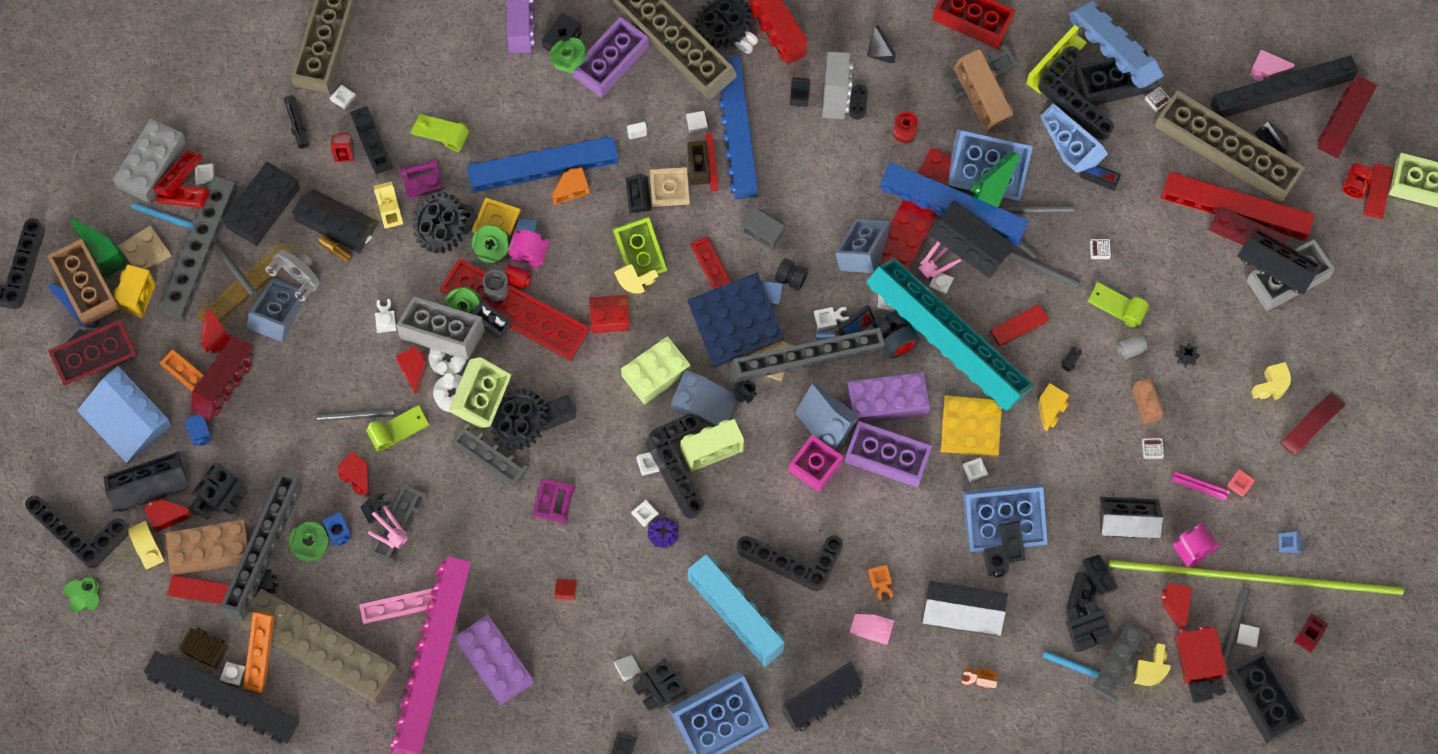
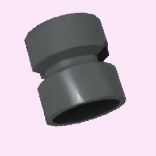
[483,269,509,302]

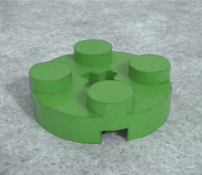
[550,38,588,73]
[472,224,510,263]
[445,286,482,313]
[289,522,329,562]

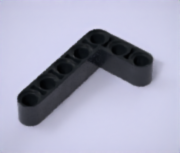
[1037,46,1114,140]
[0,218,45,309]
[645,414,704,519]
[25,496,129,568]
[737,535,843,591]

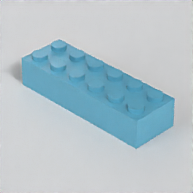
[688,555,784,667]

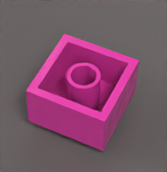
[788,435,843,493]

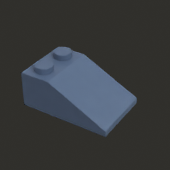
[835,219,891,273]
[247,278,303,342]
[671,370,737,427]
[795,383,860,451]

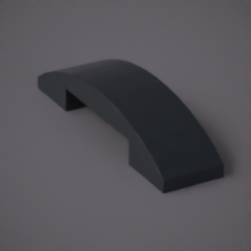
[350,106,393,175]

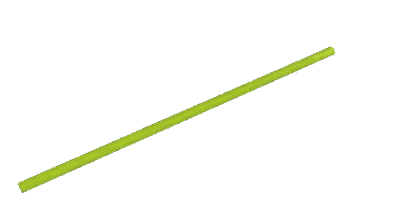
[1108,560,1404,595]

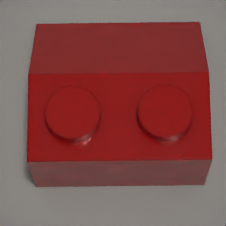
[589,295,630,334]

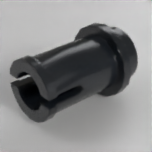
[1061,346,1082,372]

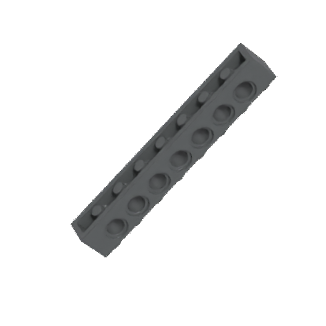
[159,176,237,322]
[730,328,885,383]
[220,471,302,622]

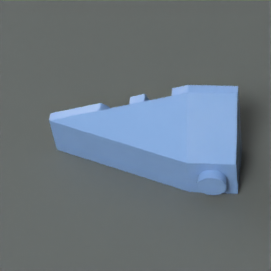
[1040,103,1108,173]

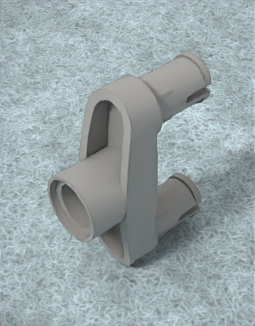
[265,250,319,302]

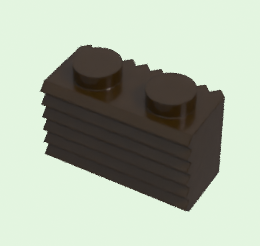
[688,141,710,185]
[179,627,228,669]

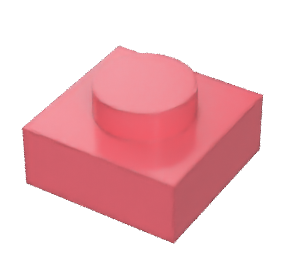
[1227,469,1255,497]

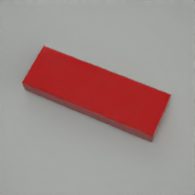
[705,133,718,191]
[153,150,203,197]
[1364,163,1393,219]
[154,186,210,208]
[690,236,731,289]
[990,304,1049,347]
[167,576,229,604]

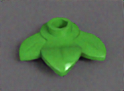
[61,577,99,612]

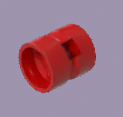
[893,111,919,144]
[1342,163,1374,199]

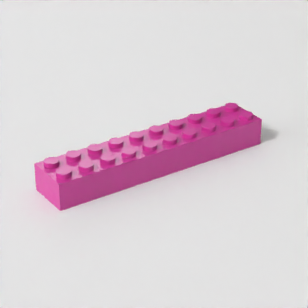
[389,556,471,754]

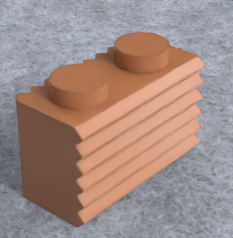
[1131,378,1164,424]

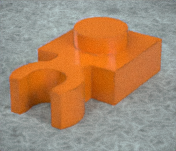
[868,565,893,602]

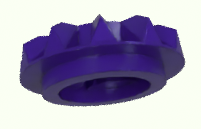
[648,517,679,548]

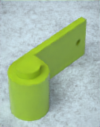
[410,114,470,152]
[1087,282,1149,328]
[366,405,429,451]

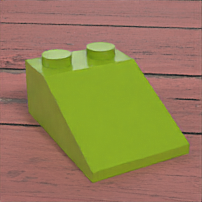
[612,216,668,276]

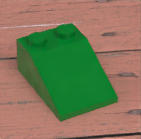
[970,151,1021,207]
[70,219,126,278]

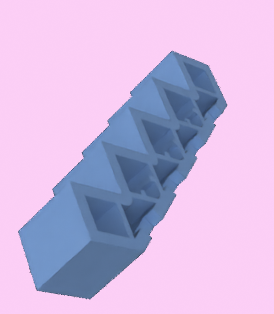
[1069,1,1163,88]

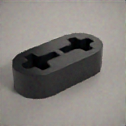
[849,85,868,120]

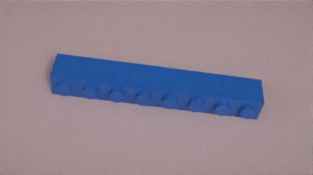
[719,56,758,199]
[467,136,618,193]
[879,162,1029,246]

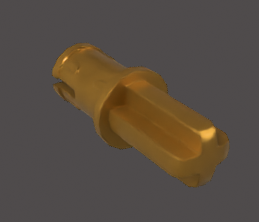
[318,234,353,263]

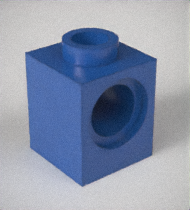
[184,415,212,446]
[322,512,352,546]

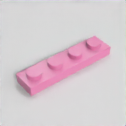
[359,588,433,625]

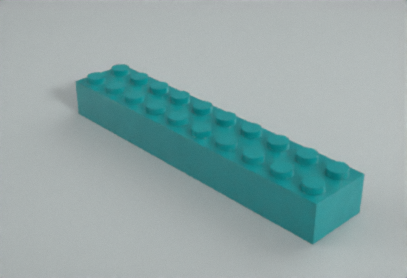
[866,258,1034,411]

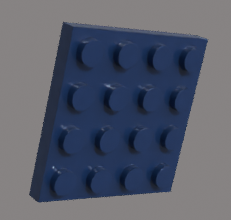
[687,272,785,368]

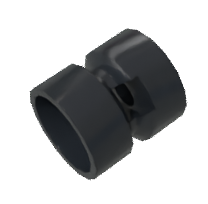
[775,258,809,291]
[872,309,907,340]

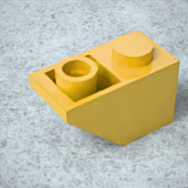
[1037,383,1069,431]

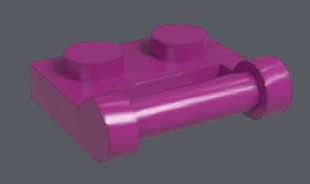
[399,158,444,199]
[533,478,576,524]

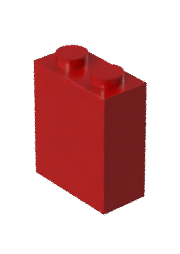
[1174,626,1227,684]

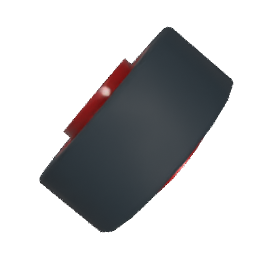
[883,326,920,359]

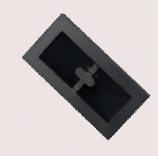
[867,25,896,63]
[1254,121,1289,155]

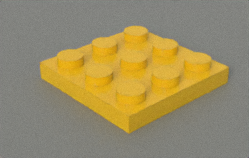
[940,395,1002,457]

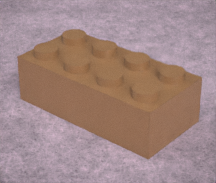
[953,49,1013,133]
[47,239,119,327]
[165,519,249,576]

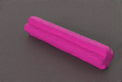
[1172,471,1229,500]

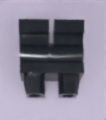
[191,463,248,514]
[1065,600,1115,652]
[633,658,687,711]

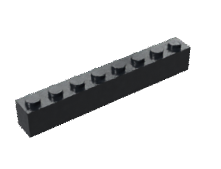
[1211,55,1358,118]
[144,651,299,744]

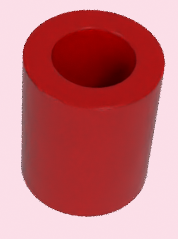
[504,264,532,290]

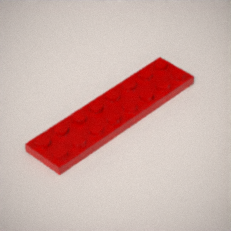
[870,147,953,274]
[440,258,590,361]

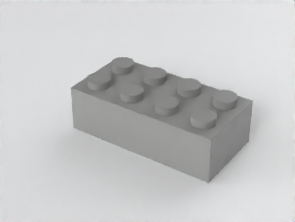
[822,52,853,119]
[113,118,186,203]
[1247,239,1335,312]
[396,296,485,360]

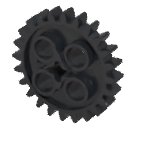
[694,0,753,48]
[412,192,469,254]
[490,388,549,451]

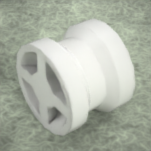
[735,31,758,54]

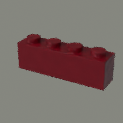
[1209,207,1289,245]

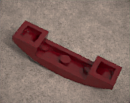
[1280,392,1345,456]

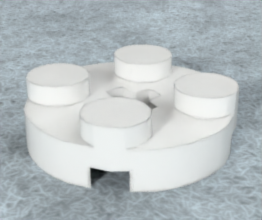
[429,348,467,376]
[433,373,462,412]

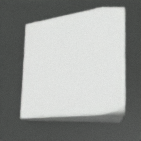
[614,655,641,682]

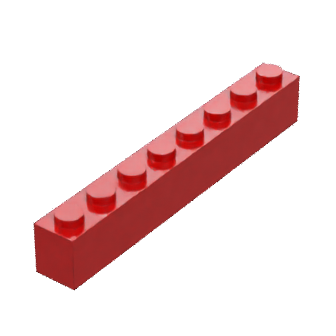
[1161,172,1314,241]

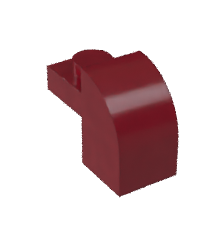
[1293,613,1328,653]

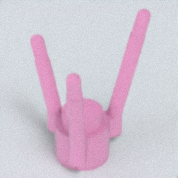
[917,241,962,279]
[368,506,408,549]

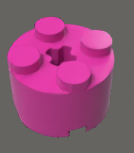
[507,230,550,269]
[1172,522,1220,567]

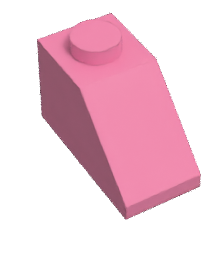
[1250,50,1295,81]
[849,614,894,645]

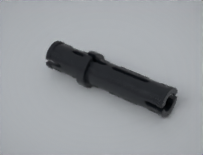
[284,95,309,149]

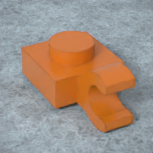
[962,668,998,688]

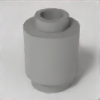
[1117,335,1147,359]

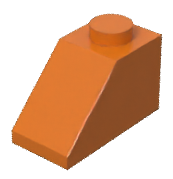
[552,167,589,205]

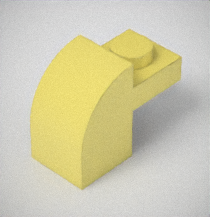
[374,181,403,228]
[614,264,658,293]
[1252,362,1291,400]
[128,521,164,569]
[1134,644,1171,686]

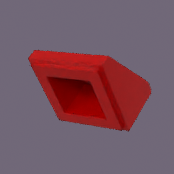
[555,579,577,600]

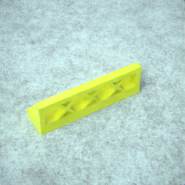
[1026,25,1087,94]

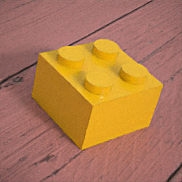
[113,265,156,318]

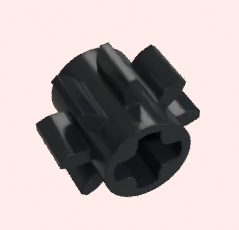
[1175,342,1200,368]
[732,380,757,404]

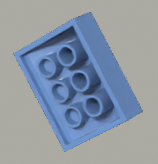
[948,129,1033,201]
[77,366,172,463]
[962,483,1048,552]
[668,671,769,754]

